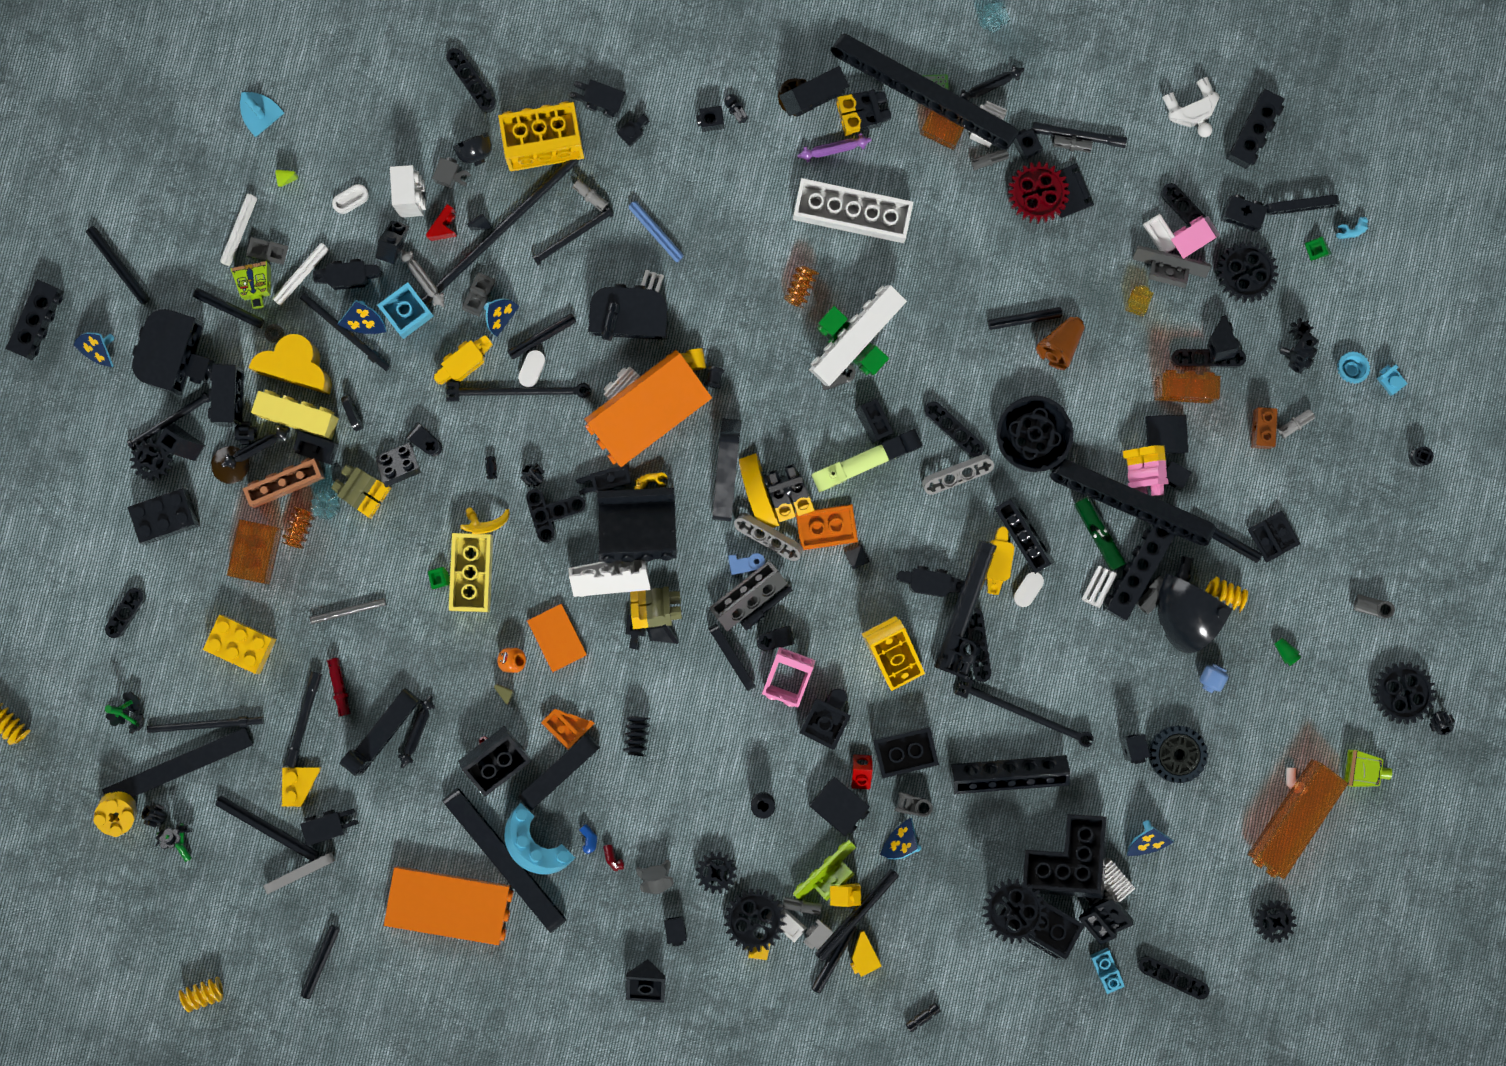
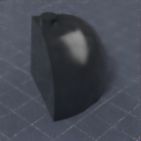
[1158,574,1233,653]

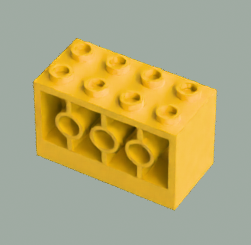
[498,101,585,172]

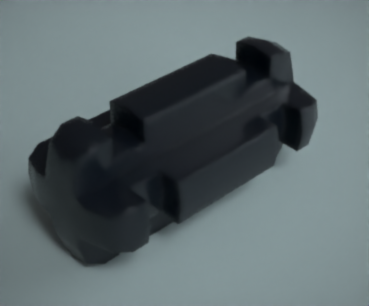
[485,456,497,480]

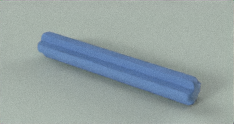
[628,201,684,262]

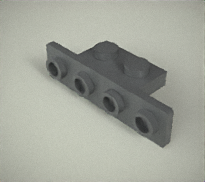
[1133,246,1211,288]

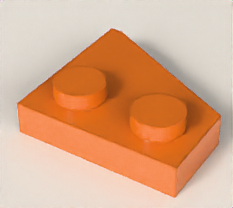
[541,709,595,750]

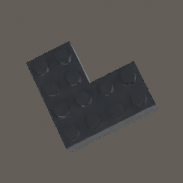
[1023,814,1109,899]

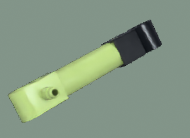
[811,428,923,492]

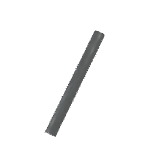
[310,598,387,624]

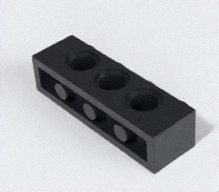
[1226,88,1285,169]
[5,279,64,360]
[994,497,1055,574]

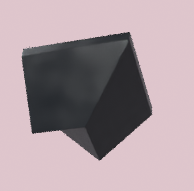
[626,959,666,1003]

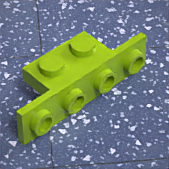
[793,840,856,901]

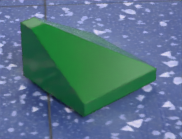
[1304,236,1331,261]
[428,567,450,590]

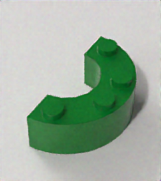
[817,306,890,376]

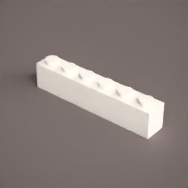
[809,285,907,386]

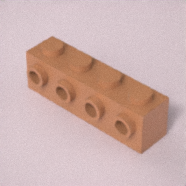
[243,458,325,508]

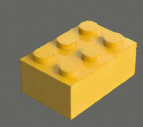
[203,615,277,674]

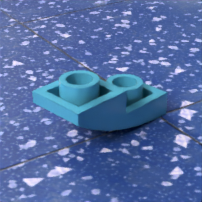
[1090,948,1125,994]

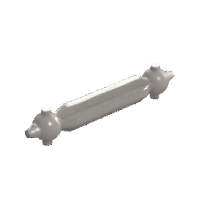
[401,249,445,307]

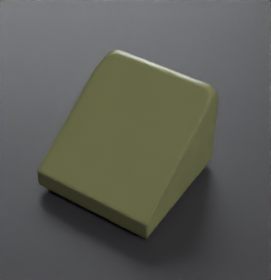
[494,684,514,705]

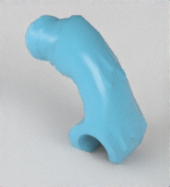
[1336,217,1368,239]

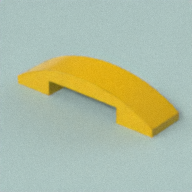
[739,453,780,532]

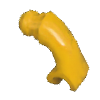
[634,472,668,489]

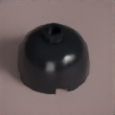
[453,132,492,166]

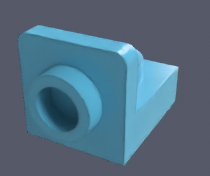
[1377,364,1408,396]

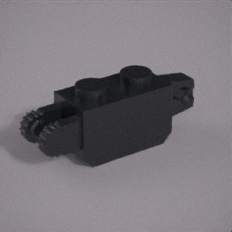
[313,259,383,290]
[896,565,964,597]

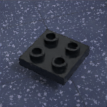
[375,442,421,487]

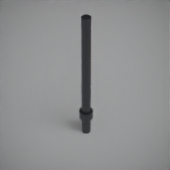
[300,293,391,372]
[147,716,264,733]

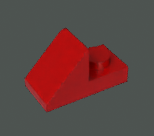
[425,204,457,241]

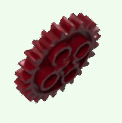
[1007,162,1070,224]

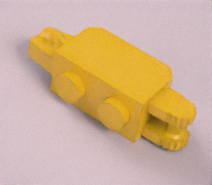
[434,335,493,385]
[986,527,1015,595]

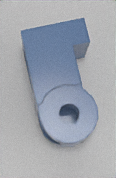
[728,553,765,576]

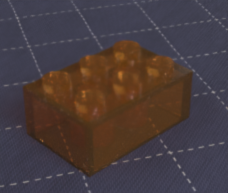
[1155,370,1221,404]
[226,519,282,585]

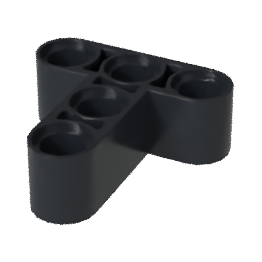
[526,489,587,544]

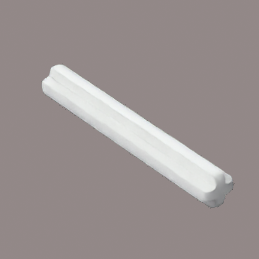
[220,194,257,266]
[273,243,329,305]

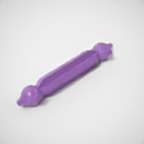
[797,134,872,162]

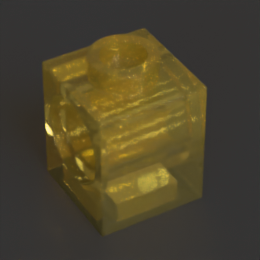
[1125,285,1154,317]

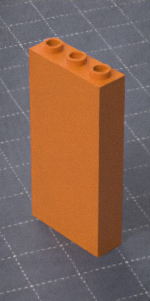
[584,350,712,467]
[384,866,513,945]

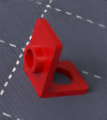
[851,754,873,790]

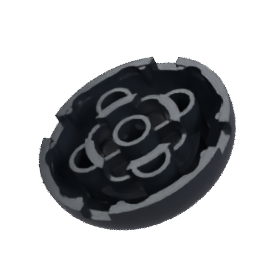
[996,396,1074,472]

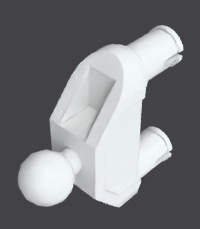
[1162,77,1220,137]

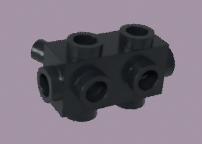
[1280,333,1319,374]

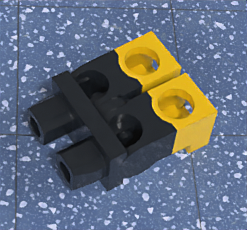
[836,89,892,137]
[768,464,815,522]

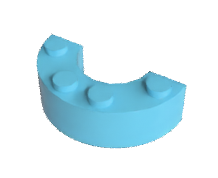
[504,803,575,874]

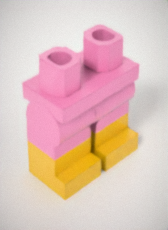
[1123,445,1169,496]

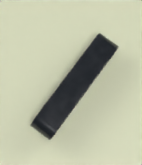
[518,733,601,811]

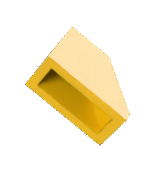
[830,883,861,907]
[850,929,882,977]

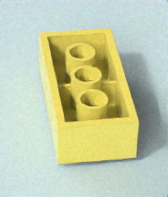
[251,389,339,440]
[449,533,493,612]

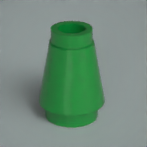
[1274,638,1302,667]

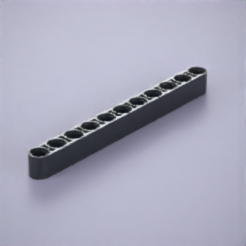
[831,34,1019,150]

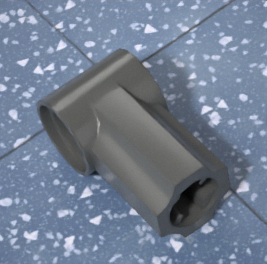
[1136,575,1164,615]
[1353,594,1395,619]

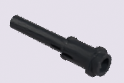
[739,585,793,631]

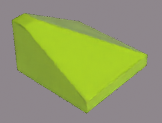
[275,170,298,187]

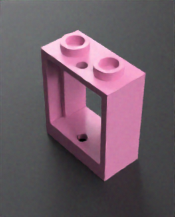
[762,647,815,707]

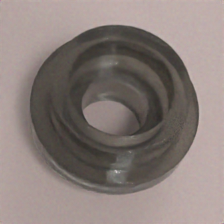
[265,324,284,343]

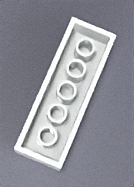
[793,178,913,243]

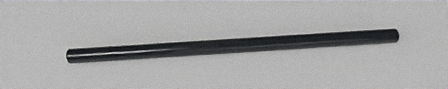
[421,159,578,306]

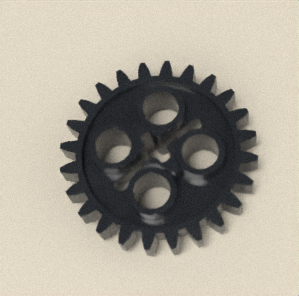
[1215,241,1279,303]
[1372,662,1436,724]
[982,879,1047,944]
[724,889,787,952]

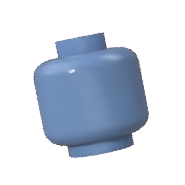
[1199,663,1229,693]

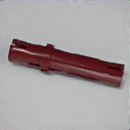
[327,658,351,717]

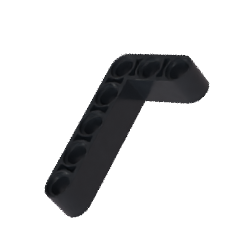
[712,418,742,522]
[339,688,420,776]

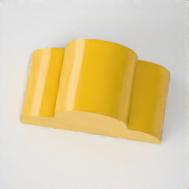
[249,334,332,395]
[862,616,925,691]

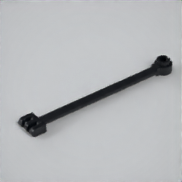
[446,382,591,402]
[954,677,1094,747]

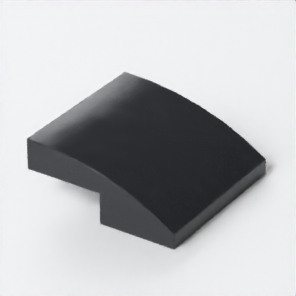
[1145,415,1189,454]
[1247,510,1301,563]
[1079,895,1134,945]

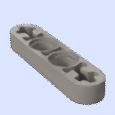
[922,454,994,495]
[734,513,803,561]
[263,852,336,894]

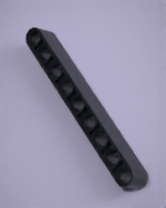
[1050,459,1216,546]
[442,787,567,933]

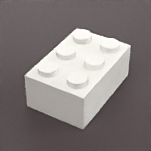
[390,165,426,217]

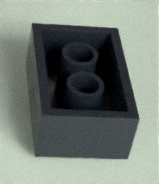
[779,65,850,117]
[208,364,244,427]
[127,488,200,545]
[458,725,531,797]
[872,727,939,779]

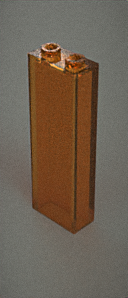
[1247,759,1349,880]

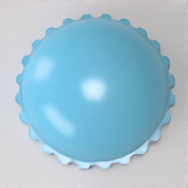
[1337,351,1370,384]

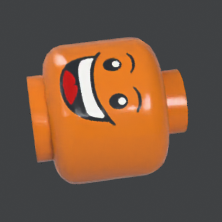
[497,648,526,673]

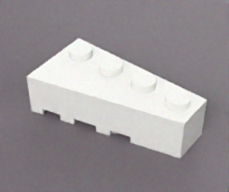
[568,560,650,597]

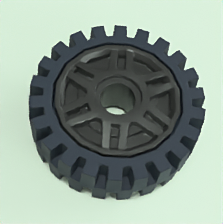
[1149,726,1208,783]

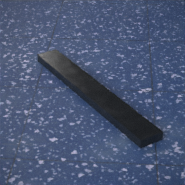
[102,728,253,798]

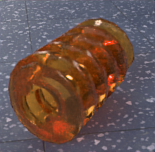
[784,266,819,309]
[281,506,315,549]

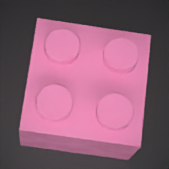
[1171,215,1220,259]

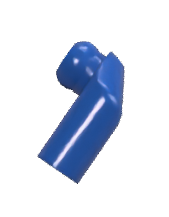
[579,824,597,854]

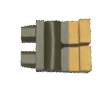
[331,464,391,519]
[630,586,682,629]

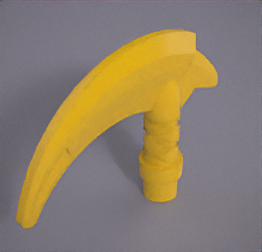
[460,507,510,534]

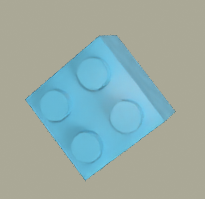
[377,282,434,339]

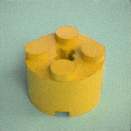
[93,791,137,837]

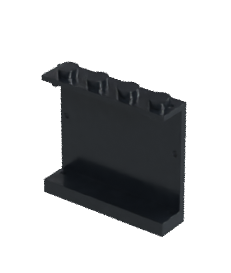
[597,488,677,563]

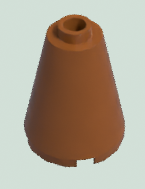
[1036,317,1085,370]

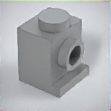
[804,918,833,950]

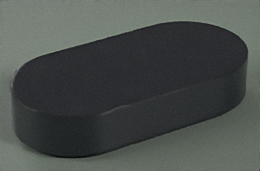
[341,394,364,432]

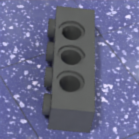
[709,560,787,631]

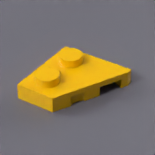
[282,767,321,807]

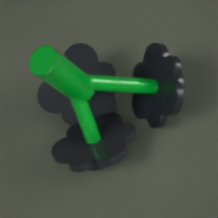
[105,691,145,734]
[155,823,193,862]

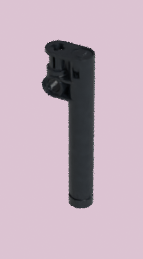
[934,539,997,680]

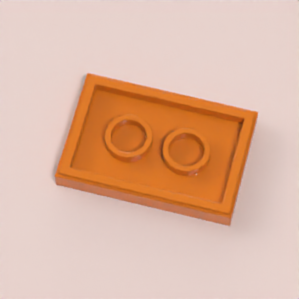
[795,504,858,550]
[527,604,587,672]

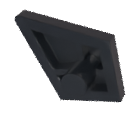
[646,624,679,644]

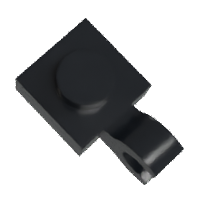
[617,114,650,147]
[625,615,646,650]

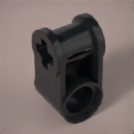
[405,422,443,457]
[756,625,795,651]

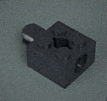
[799,688,851,750]

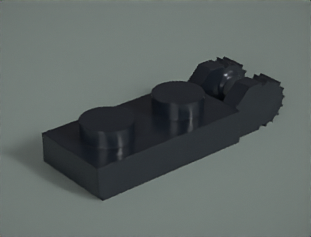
[576,464,632,495]

